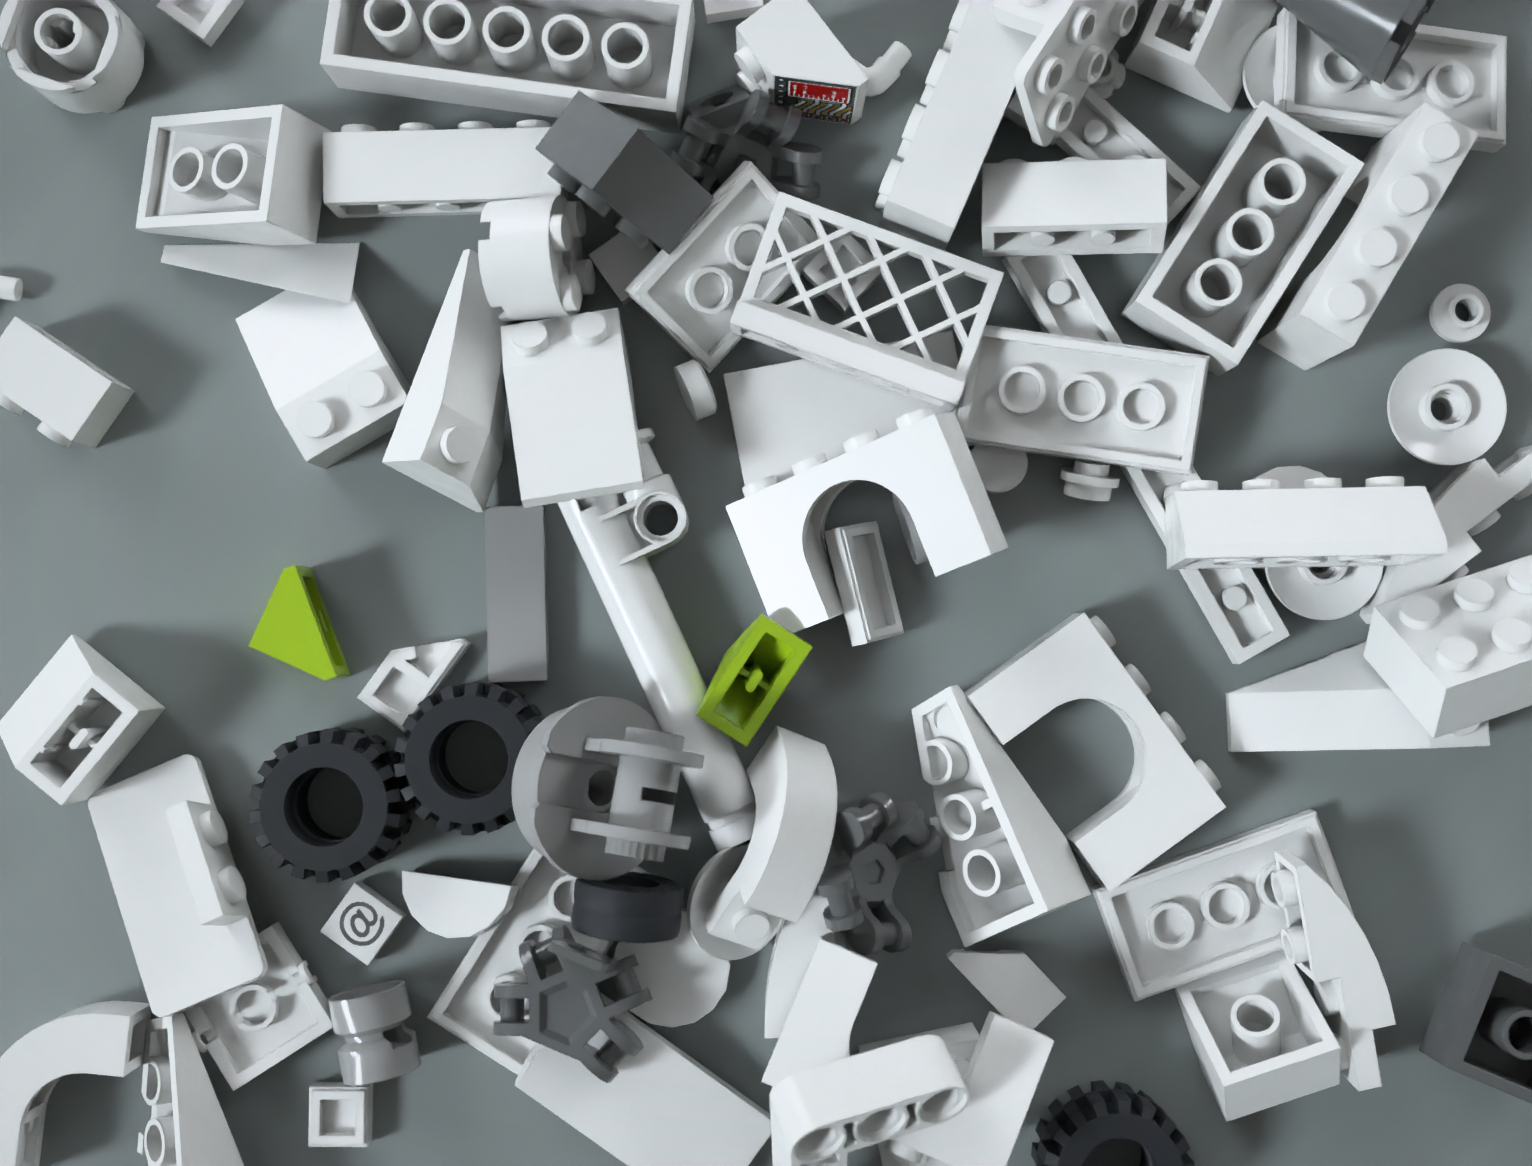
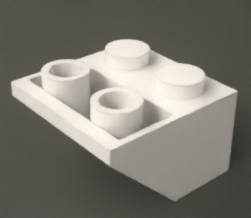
[1124,0,1278,113]
[0,635,165,806]

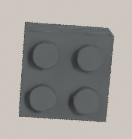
[535,91,713,255]
[1419,941,1532,1104]

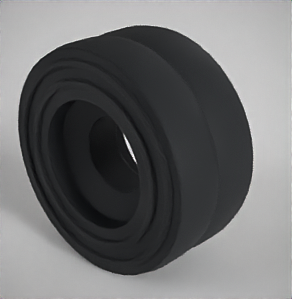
[571,872,684,943]

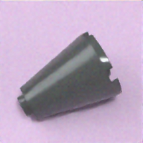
[1276,0,1435,85]

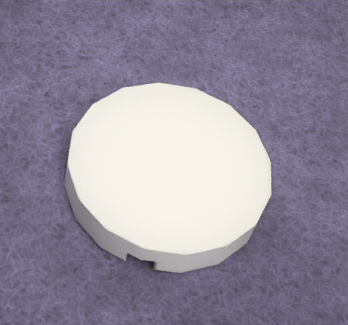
[614,907,731,1028]

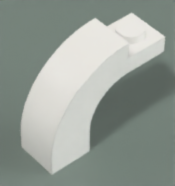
[704,726,837,950]
[0,1001,151,1166]

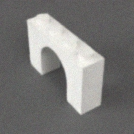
[1256,102,1479,371]
[725,406,1009,633]
[964,612,1226,892]
[761,937,1054,1166]

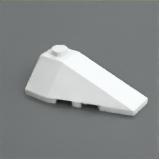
[382,249,512,512]
[1225,641,1490,752]
[911,684,1091,947]
[137,1013,244,1166]

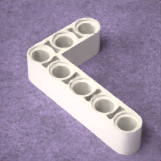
[770,1034,970,1166]

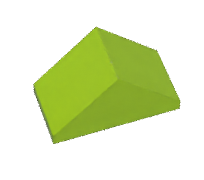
[248,565,351,681]
[696,613,813,747]

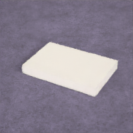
[624,161,823,373]

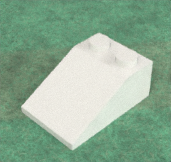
[135,104,331,246]
[235,288,411,469]
[501,308,645,508]

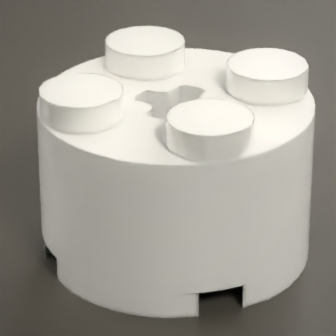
[0,0,145,113]
[478,195,595,322]

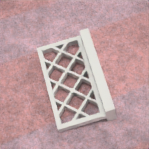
[730,191,1004,412]

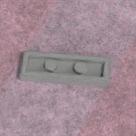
[485,505,550,682]

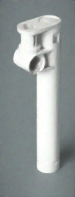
[557,428,756,852]

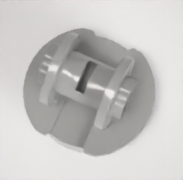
[511,696,705,881]

